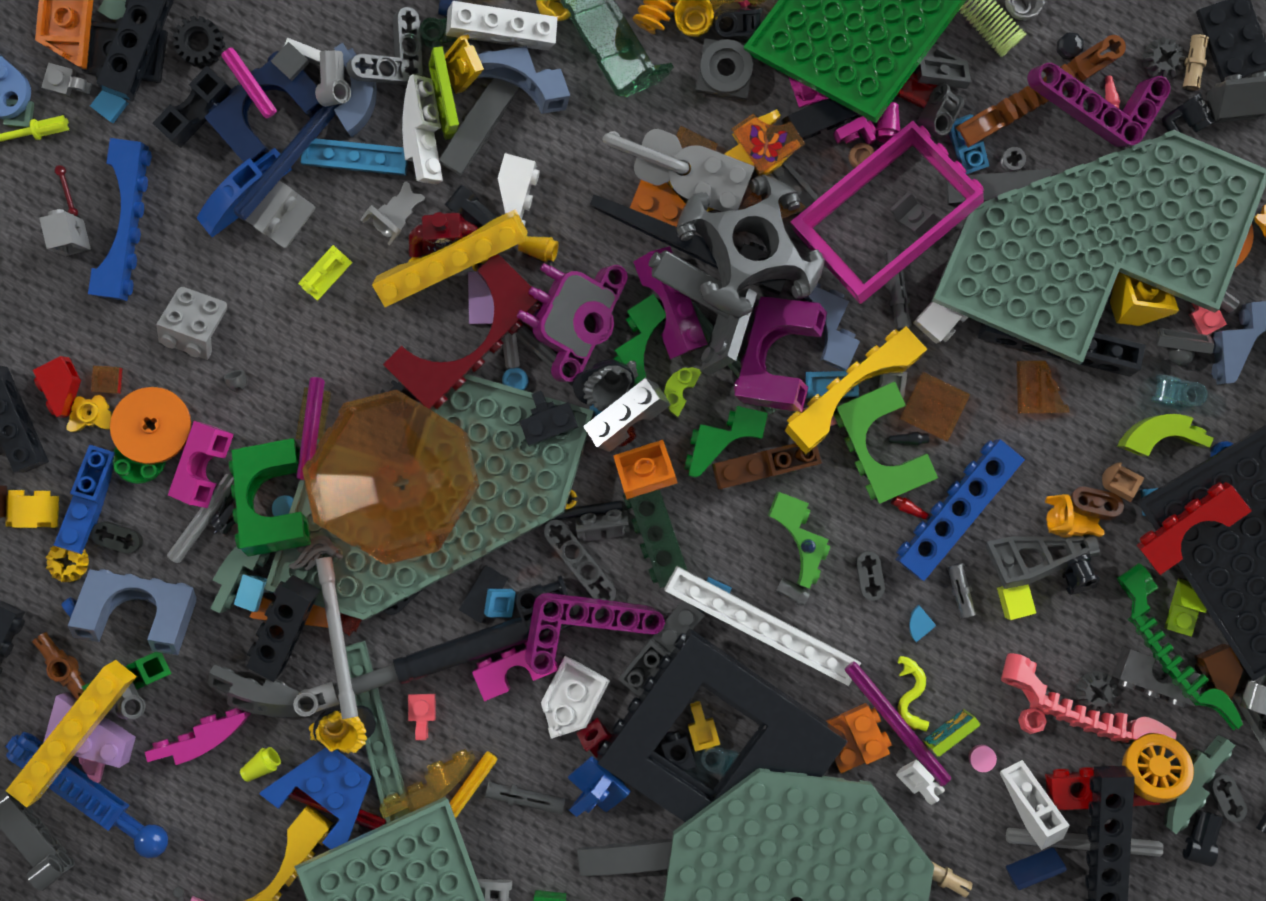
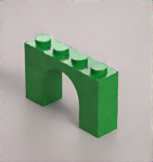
[229,438,311,557]

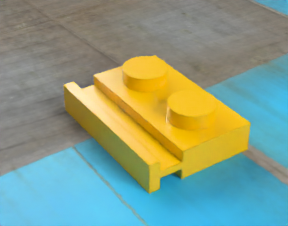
[444,34,484,94]

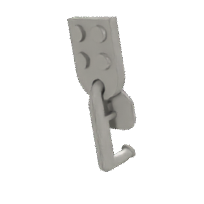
[602,129,755,212]

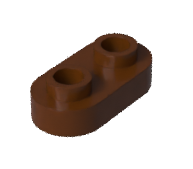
[1070,486,1124,520]

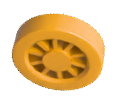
[1122,734,1194,803]

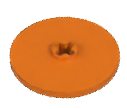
[110,387,191,464]

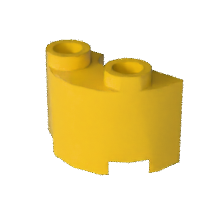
[5,490,59,528]

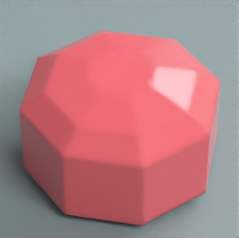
[1018,708,1047,734]

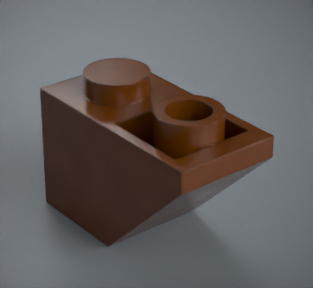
[1195,644,1243,701]

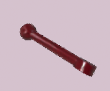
[55,165,78,217]

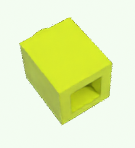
[997,584,1036,620]

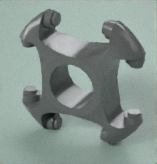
[676,174,825,318]

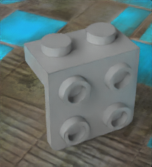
[156,287,227,360]

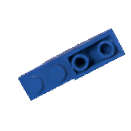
[197,148,292,237]
[54,445,115,555]

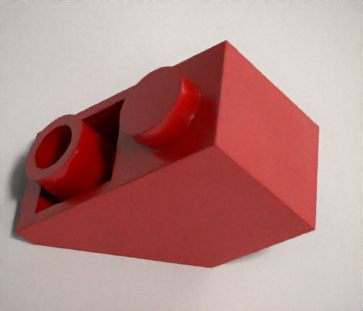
[33,356,81,418]

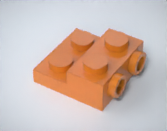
[613,440,678,499]
[826,703,892,773]

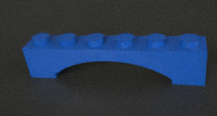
[88,138,152,301]

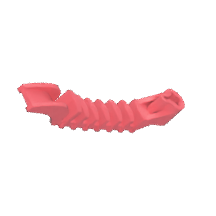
[1001,653,1176,743]

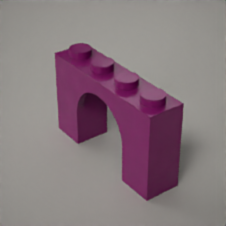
[734,297,827,412]

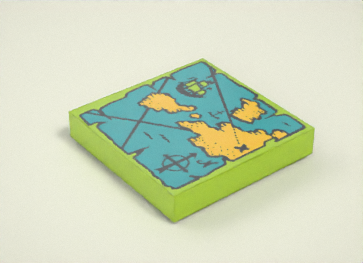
[922,709,980,757]

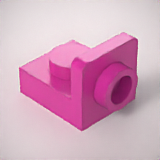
[833,116,877,145]

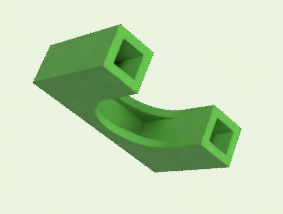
[833,381,938,504]

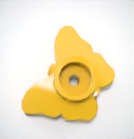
[66,395,112,432]

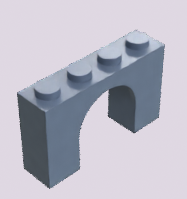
[68,569,197,656]

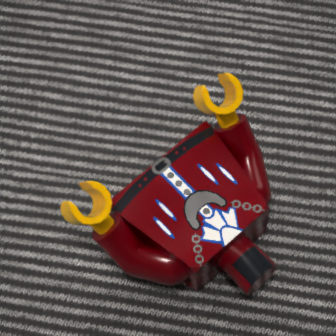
[408,212,489,271]

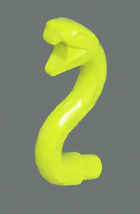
[897,656,929,732]

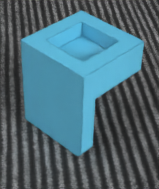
[234,574,274,612]

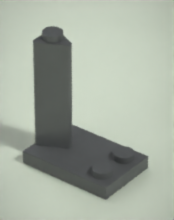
[649,250,757,376]

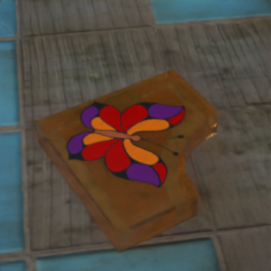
[731,114,805,174]

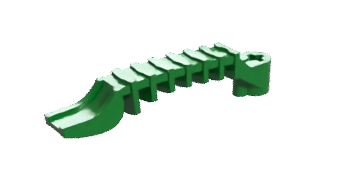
[1116,563,1243,731]

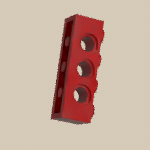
[1045,767,1160,810]

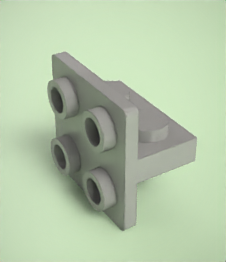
[245,181,316,248]

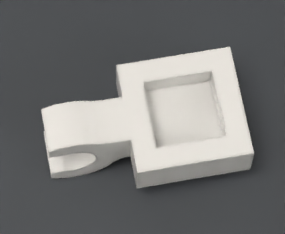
[896,759,945,805]

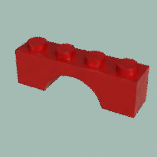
[1136,482,1252,575]

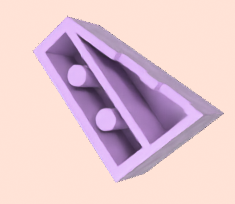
[43,692,136,768]

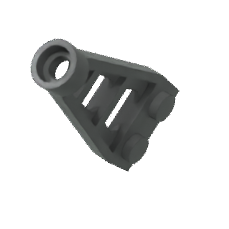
[986,536,1100,589]

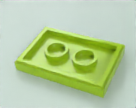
[428,46,459,140]

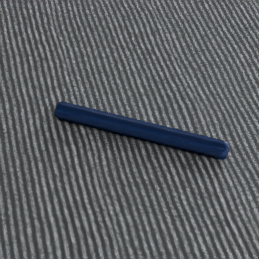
[233,104,339,220]

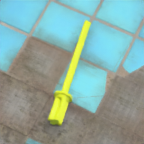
[0,115,69,142]

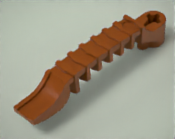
[956,35,1126,148]

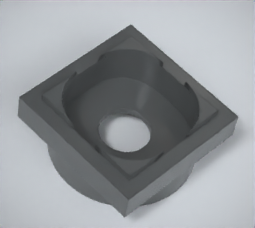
[696,38,754,101]

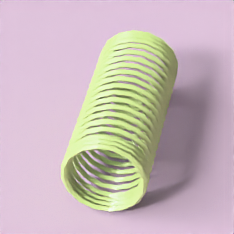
[960,0,1026,57]

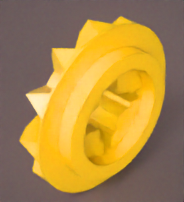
[45,546,89,582]

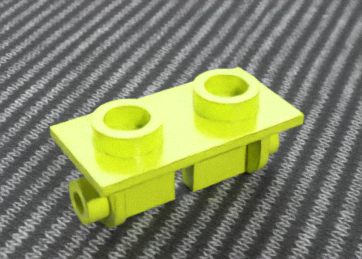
[298,245,353,301]

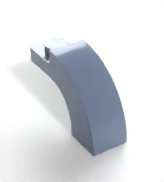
[334,43,377,137]

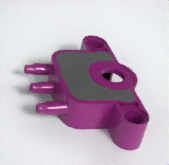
[517,263,628,382]

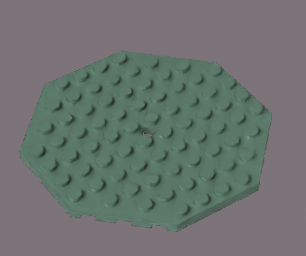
[663,768,934,901]

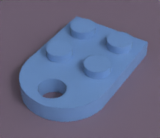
[0,55,31,119]

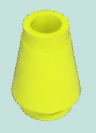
[240,747,281,782]

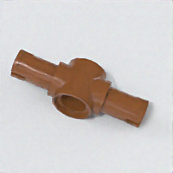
[32,632,86,700]

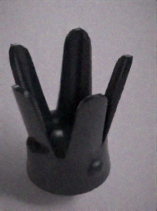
[210,497,235,535]

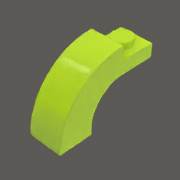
[1117,414,1214,457]

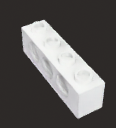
[446,1,557,50]

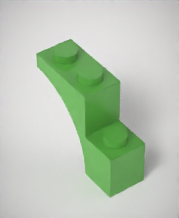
[768,492,830,589]

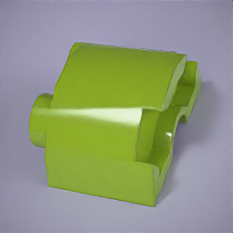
[664,367,701,418]

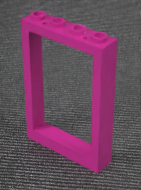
[790,120,984,304]

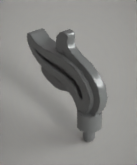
[289,535,343,571]

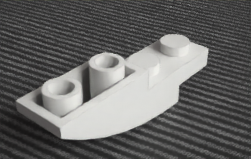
[402,74,443,185]

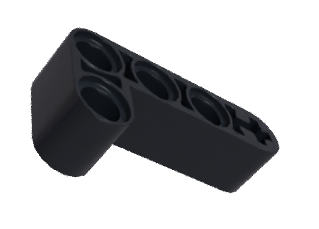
[781,98,862,143]

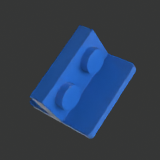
[568,756,631,817]

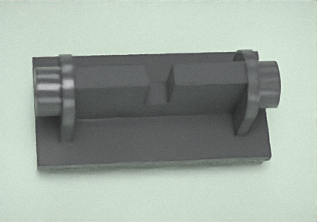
[575,509,630,542]

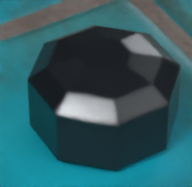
[1057,32,1084,60]

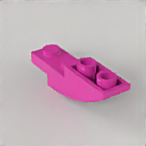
[145,708,251,765]

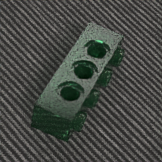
[623,489,688,588]

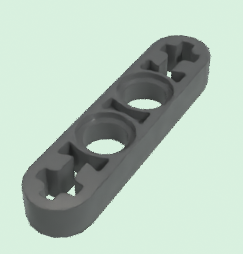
[544,520,616,601]

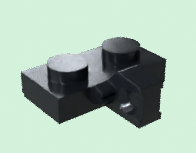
[519,391,579,447]

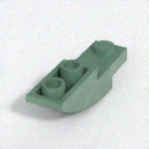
[210,546,270,613]
[1164,735,1235,834]

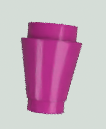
[876,102,900,143]

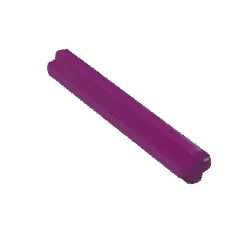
[297,377,325,481]

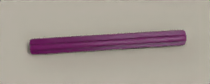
[845,661,951,786]

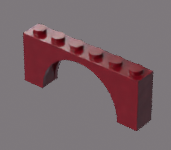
[383,254,541,411]

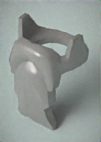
[360,181,425,245]

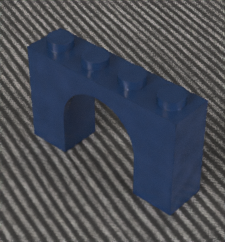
[205,51,322,162]

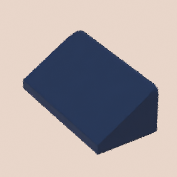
[1006,847,1067,890]

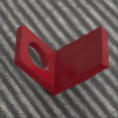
[576,718,612,758]

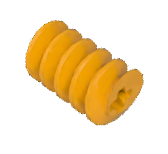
[633,0,679,34]

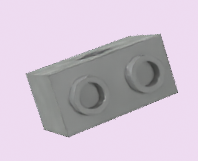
[39,209,91,256]

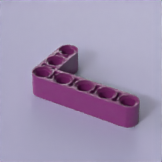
[1027,63,1171,148]
[525,593,665,675]

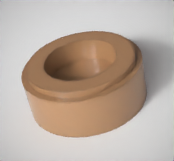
[849,143,875,168]

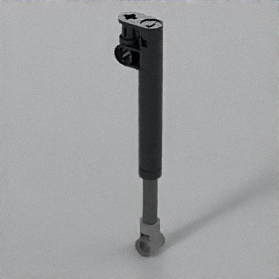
[293,575,576,717]

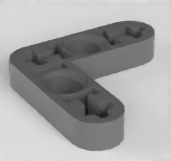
[346,7,423,85]

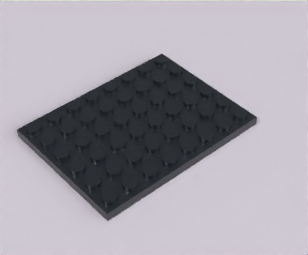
[1137,425,1266,681]

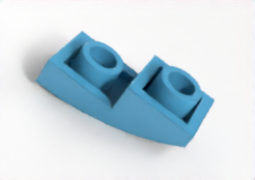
[949,114,989,174]

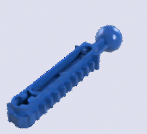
[5,732,168,858]

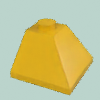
[1110,272,1179,326]

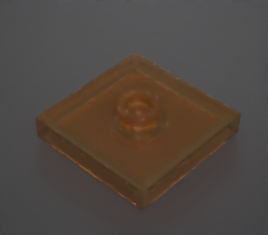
[899,372,970,442]

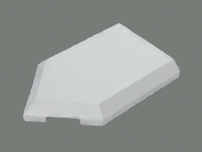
[541,656,610,738]

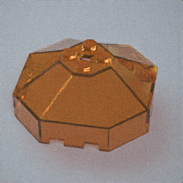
[302,389,479,565]

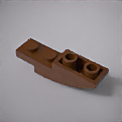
[712,443,822,489]

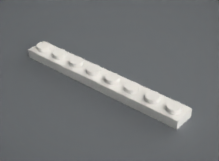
[664,566,861,686]

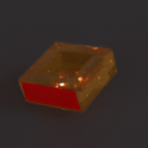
[91,365,123,394]

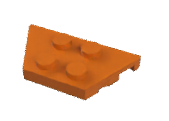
[35,0,93,69]

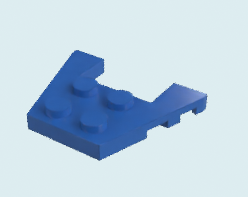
[260,748,372,849]

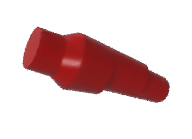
[891,496,929,520]

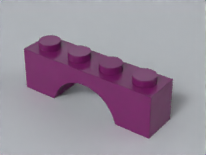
[633,246,707,359]

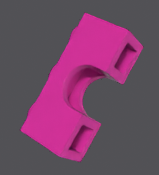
[168,421,234,508]
[472,642,559,701]

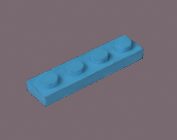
[301,138,408,176]

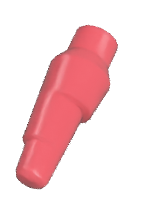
[1105,75,1120,109]

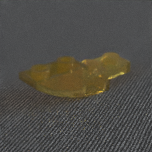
[379,749,475,819]

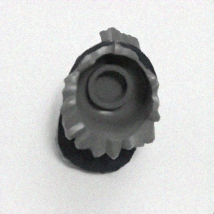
[572,359,638,411]

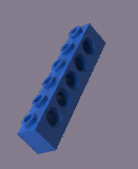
[895,439,1025,581]

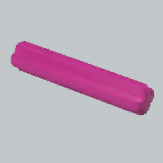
[221,48,277,119]

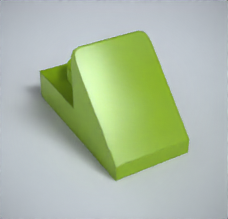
[1164,579,1207,637]

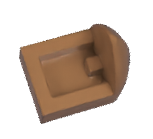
[1102,462,1144,502]

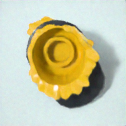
[309,705,376,754]

